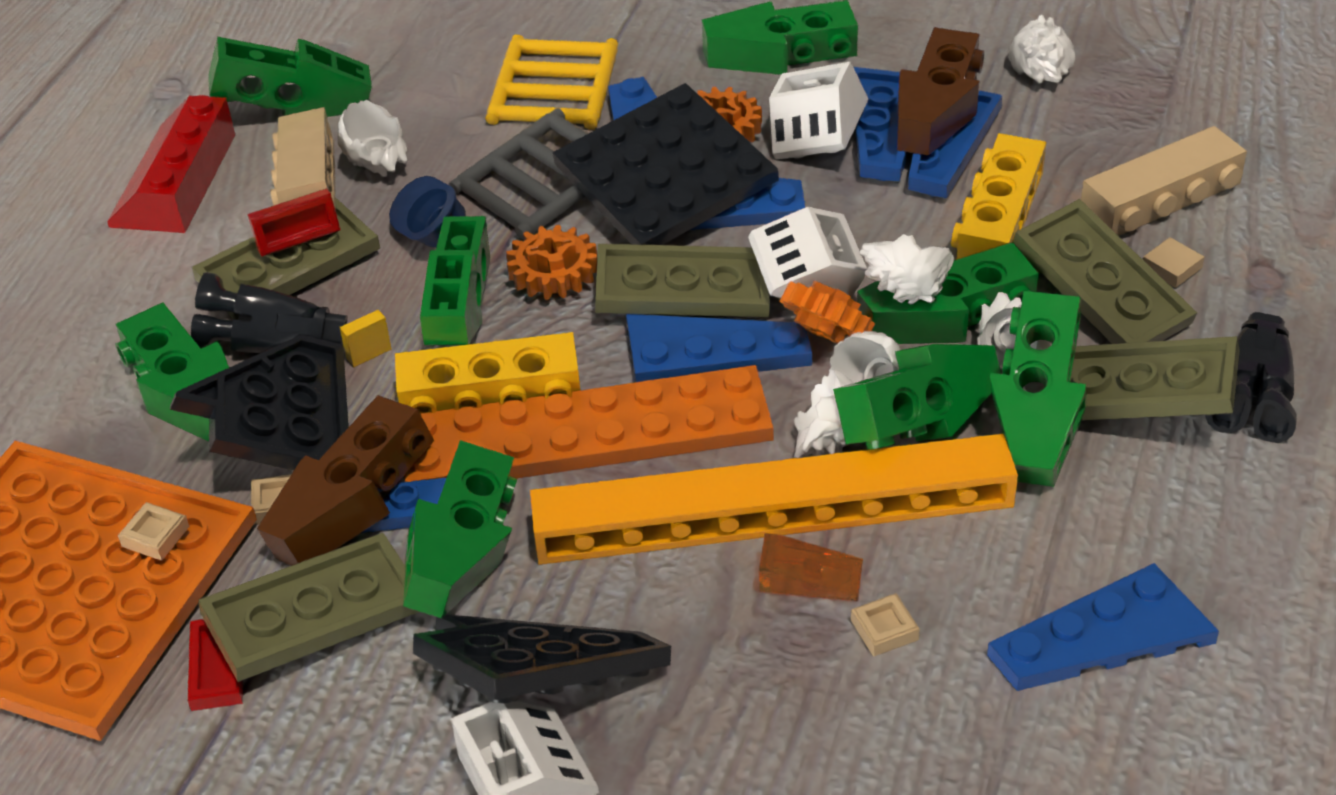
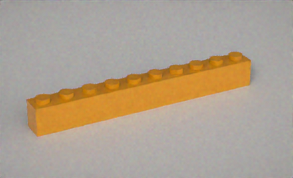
[530,434,1018,565]

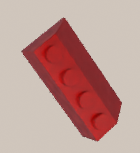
[107,95,235,233]

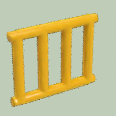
[485,34,618,129]

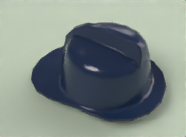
[389,176,466,248]

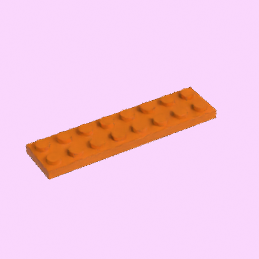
[404,365,774,482]

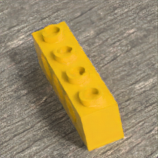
[951,133,1047,260]
[395,332,580,413]

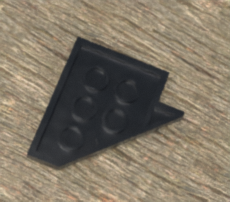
[170,334,349,471]
[413,614,671,704]

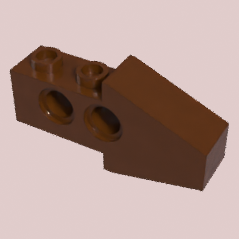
[897,27,985,155]
[257,395,434,566]

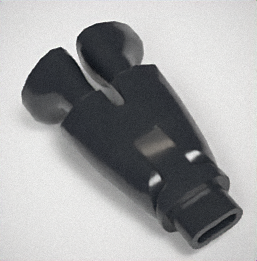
[191,272,348,353]
[1205,312,1297,443]

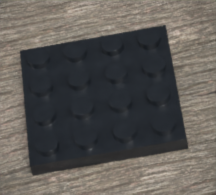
[552,83,779,245]

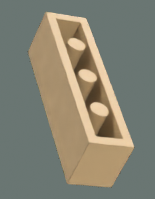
[271,107,336,211]
[1081,126,1247,236]

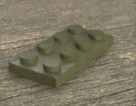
[192,198,380,320]
[1013,199,1198,344]
[595,244,770,317]
[1044,336,1240,420]
[198,533,419,682]

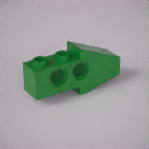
[702,0,858,75]
[208,36,372,117]
[420,216,491,345]
[857,242,1039,344]
[990,291,1087,487]
[115,302,229,442]
[833,344,1001,450]
[403,440,517,618]

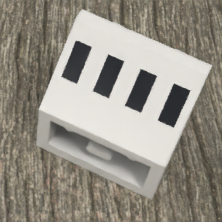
[769,62,868,160]
[748,207,867,298]
[451,701,599,795]

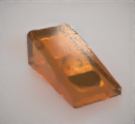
[759,533,863,601]

